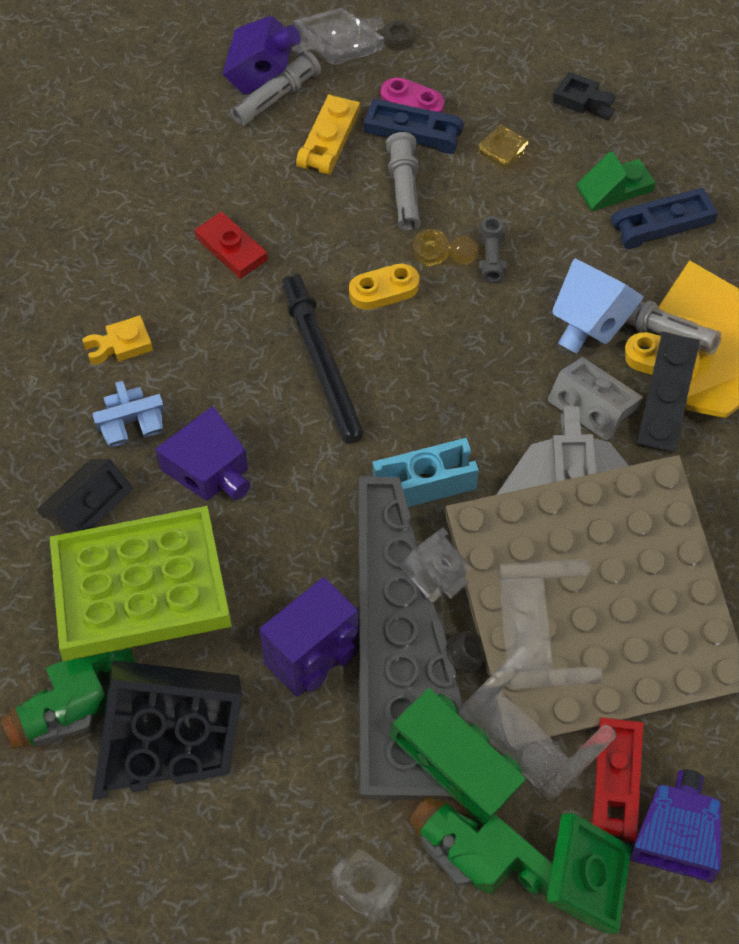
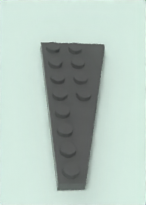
[358,476,469,800]

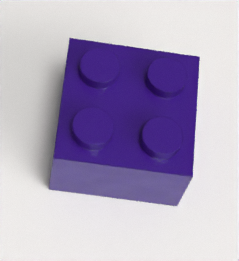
[259,577,359,697]

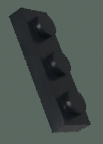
[636,332,700,453]

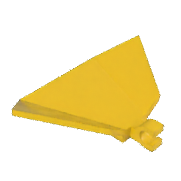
[659,260,739,418]

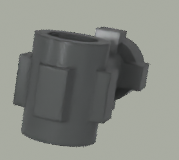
[478,216,507,283]

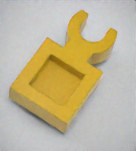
[82,316,153,365]

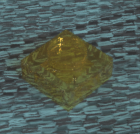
[479,124,528,170]

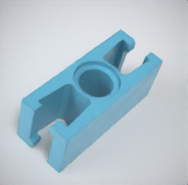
[372,438,479,507]

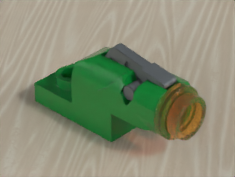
[0,648,135,749]
[409,795,553,898]

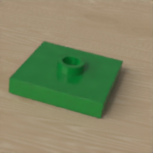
[546,813,632,934]

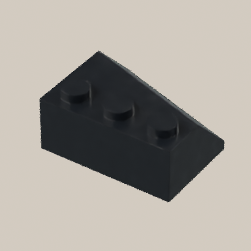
[93,660,242,800]

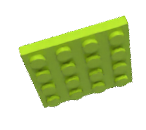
[50,506,232,661]

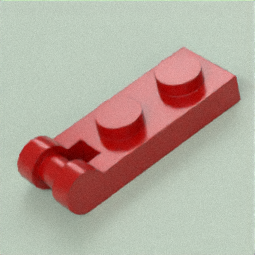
[591,717,644,843]

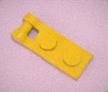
[296,94,360,175]

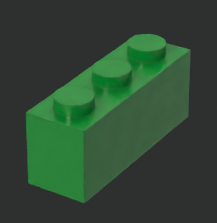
[389,687,526,826]

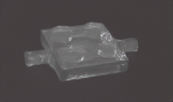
[292,7,385,65]

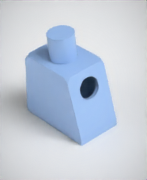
[553,258,644,354]

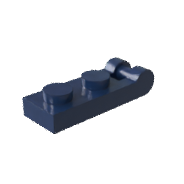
[364,98,464,154]
[611,187,718,249]

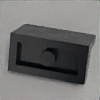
[37,459,133,533]

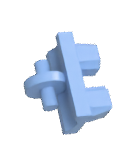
[92,380,164,448]

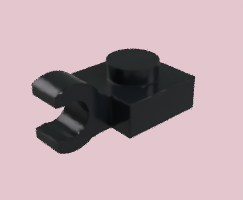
[553,72,616,121]

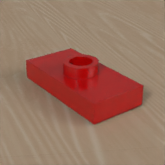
[194,211,268,279]

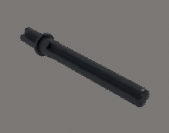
[282,274,363,444]

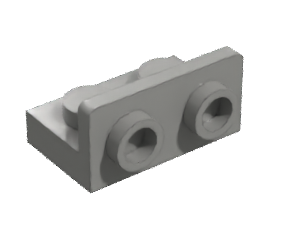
[548,357,644,440]

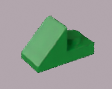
[576,151,656,212]

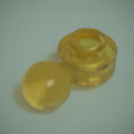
[412,229,478,266]

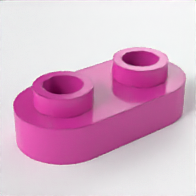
[381,78,444,113]

